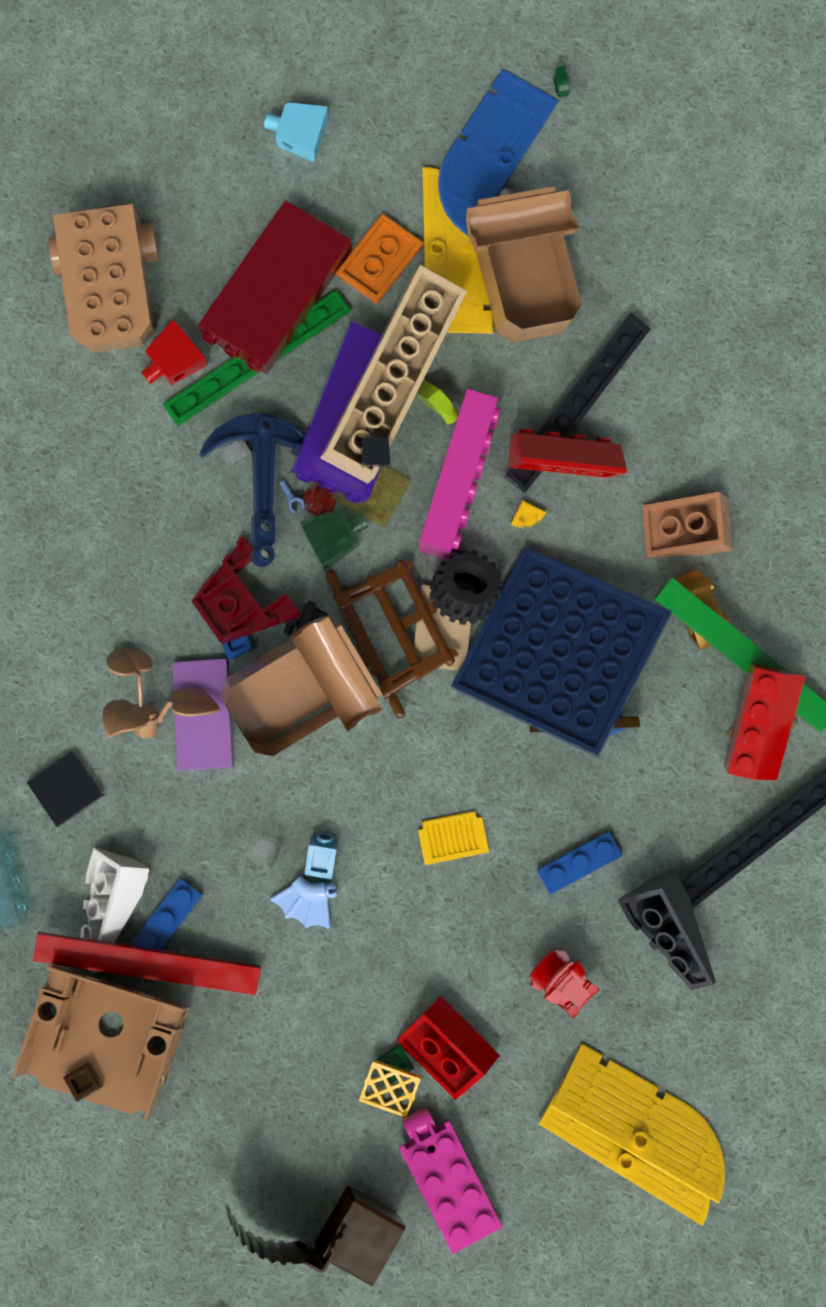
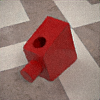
[141,320,208,385]

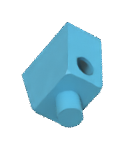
[264,102,328,162]

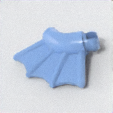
[270,876,337,929]

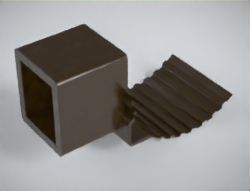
[224,1185,406,1286]

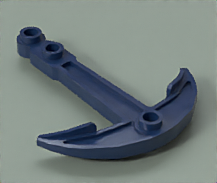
[199,413,305,567]

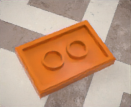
[336,213,424,305]

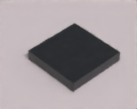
[26,751,103,827]

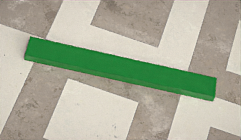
[162,289,351,427]
[653,577,826,733]

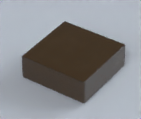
[63,1062,103,1102]

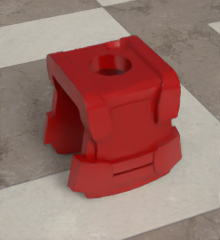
[529,948,600,1019]

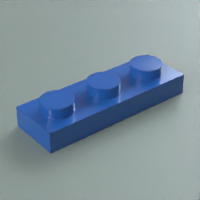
[536,832,622,895]
[130,878,203,950]

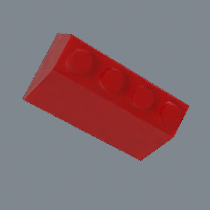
[508,429,627,478]
[724,663,805,780]

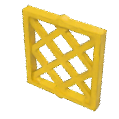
[359,1059,421,1117]

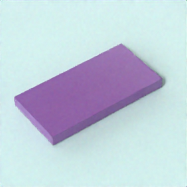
[172,659,233,771]

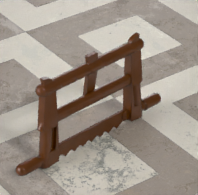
[326,560,459,719]

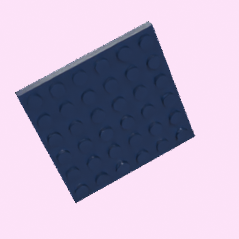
[451,547,672,758]

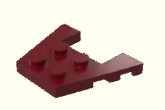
[191,536,301,644]

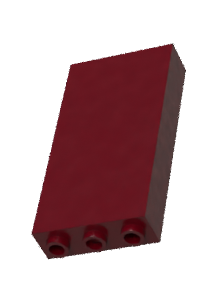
[198,200,352,375]

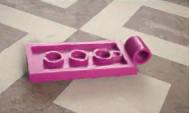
[399,1106,502,1254]

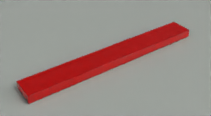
[33,931,261,995]

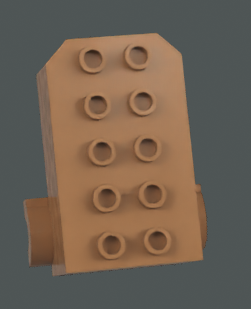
[466,186,582,343]
[49,204,159,353]
[221,615,383,756]

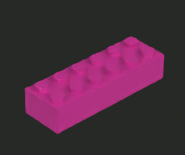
[419,389,501,559]

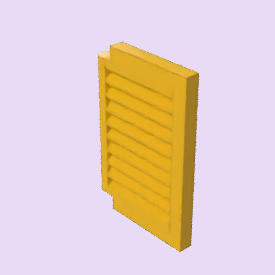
[418,810,489,865]

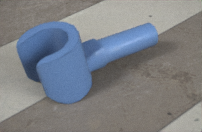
[279,480,305,514]

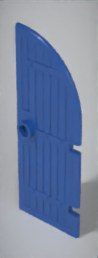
[438,69,558,237]

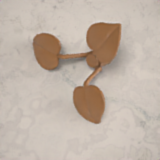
[102,648,220,738]

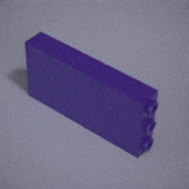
[290,321,382,504]

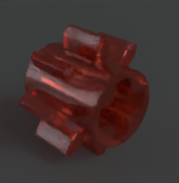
[302,484,337,517]

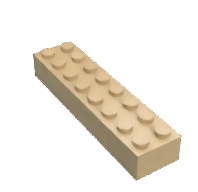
[320,265,467,484]

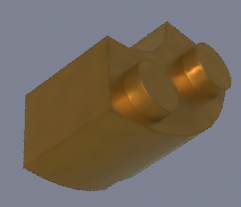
[675,569,730,650]

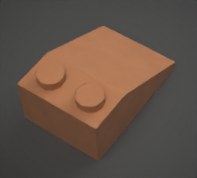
[642,492,733,558]

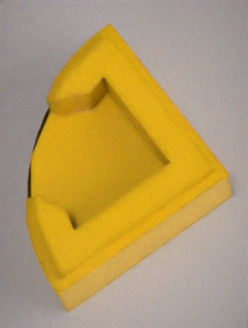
[510,500,546,528]

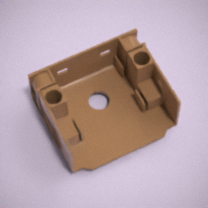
[12,965,189,1120]

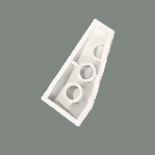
[80,848,149,973]

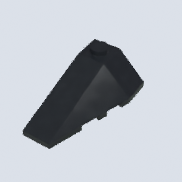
[618,872,716,990]

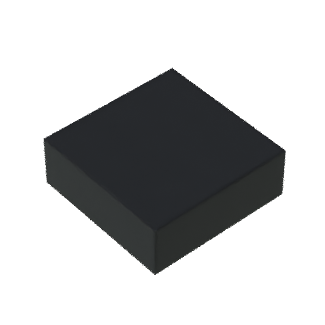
[360,438,391,467]

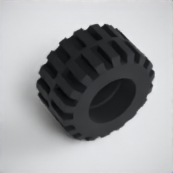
[429,550,503,625]

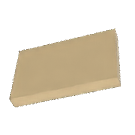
[414,585,475,671]

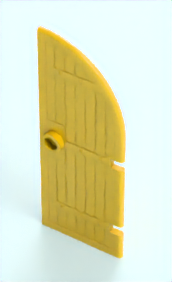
[422,167,494,334]
[551,1043,725,1203]
[538,1073,711,1226]

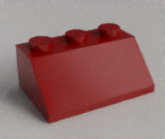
[396,996,500,1100]

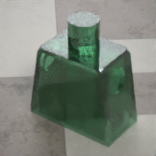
[300,509,368,571]

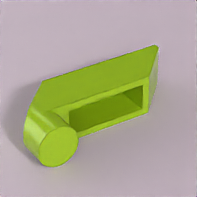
[415,379,459,424]

